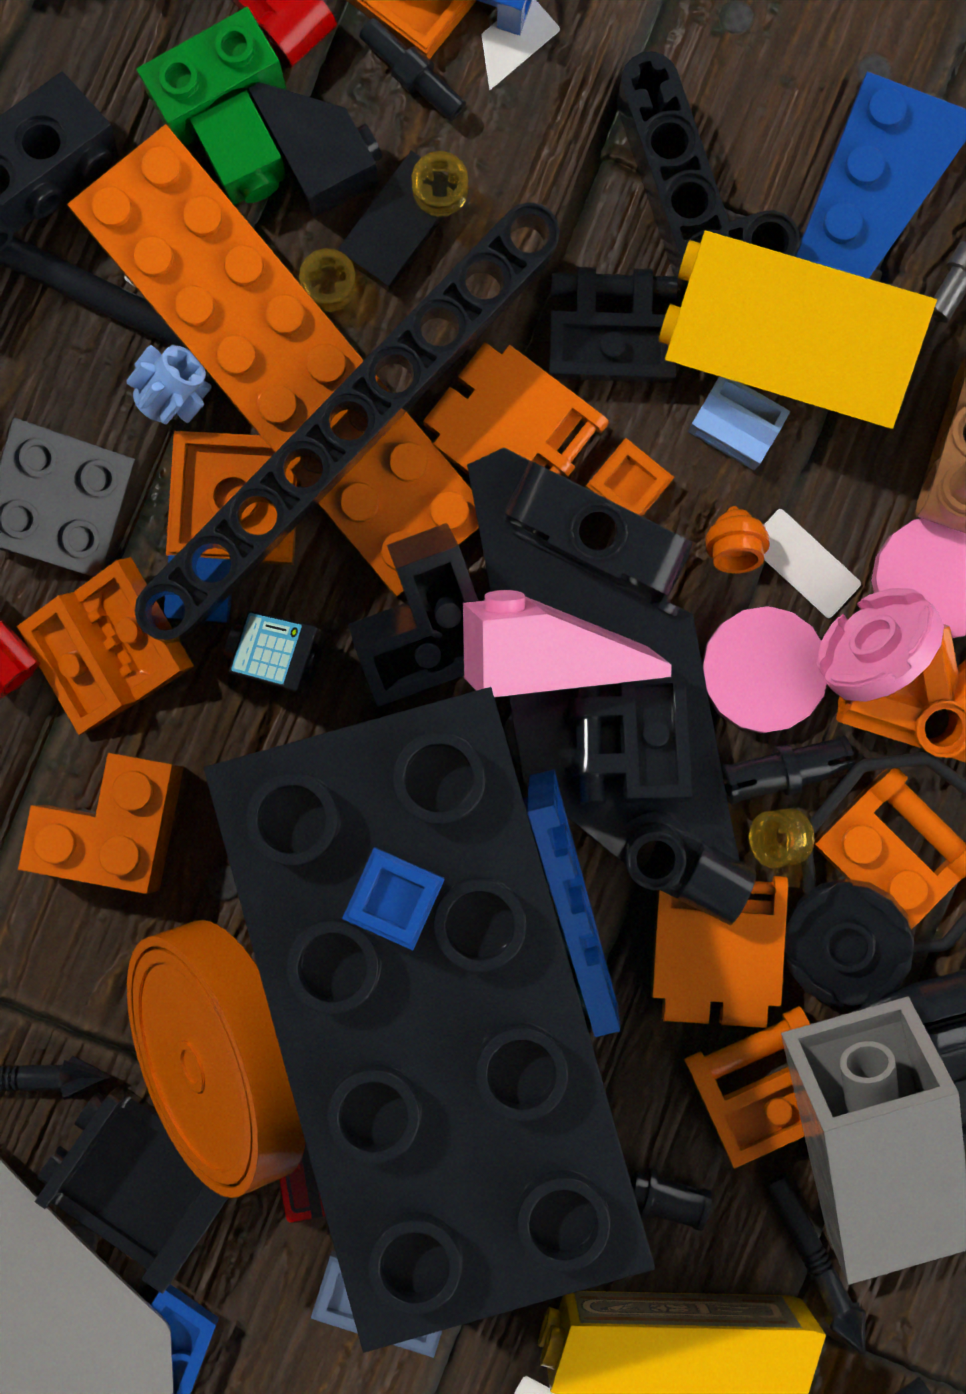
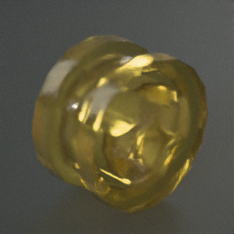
[411,151,468,217]
[299,248,357,312]
[749,808,815,868]

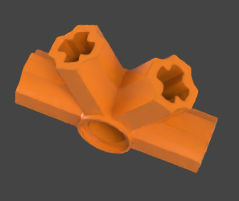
[836,624,966,763]

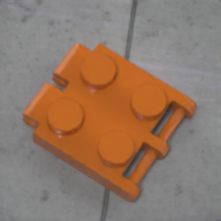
[423,342,609,478]
[650,876,788,1028]

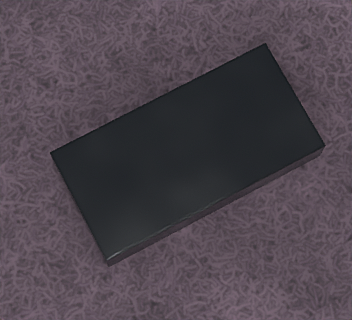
[338,150,462,292]

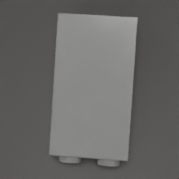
[781,996,966,1285]

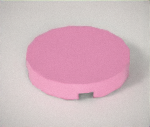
[871,518,966,639]
[816,588,944,702]
[702,606,827,733]

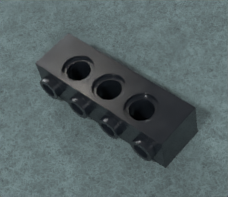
[0,71,118,251]

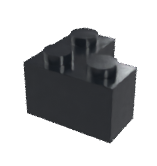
[348,523,478,707]

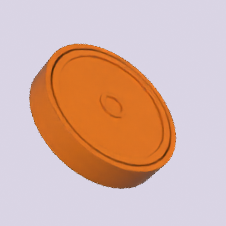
[127,920,306,1198]

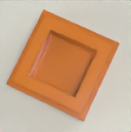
[585,438,674,517]

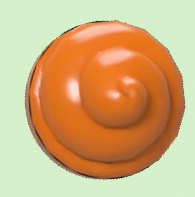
[705,506,770,574]

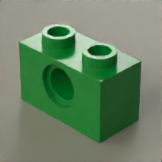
[136,6,287,146]

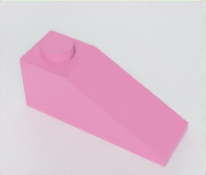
[463,590,672,697]

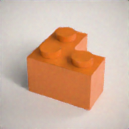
[18,753,184,894]

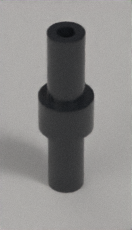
[359,18,466,121]

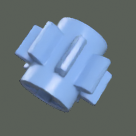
[126,345,211,424]

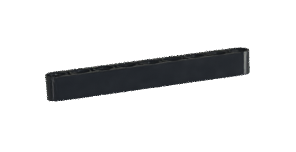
[134,202,560,643]

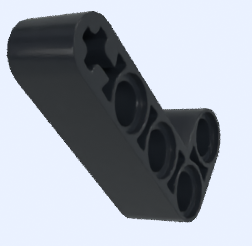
[617,51,800,295]

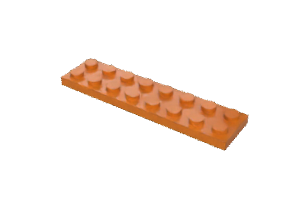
[67,124,479,598]

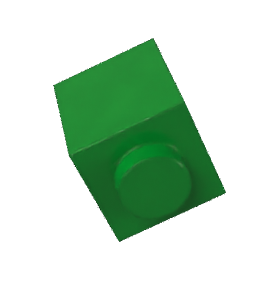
[190,90,287,205]

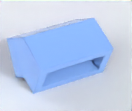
[687,376,790,471]

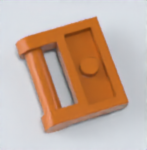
[812,768,966,929]
[683,1006,810,1169]

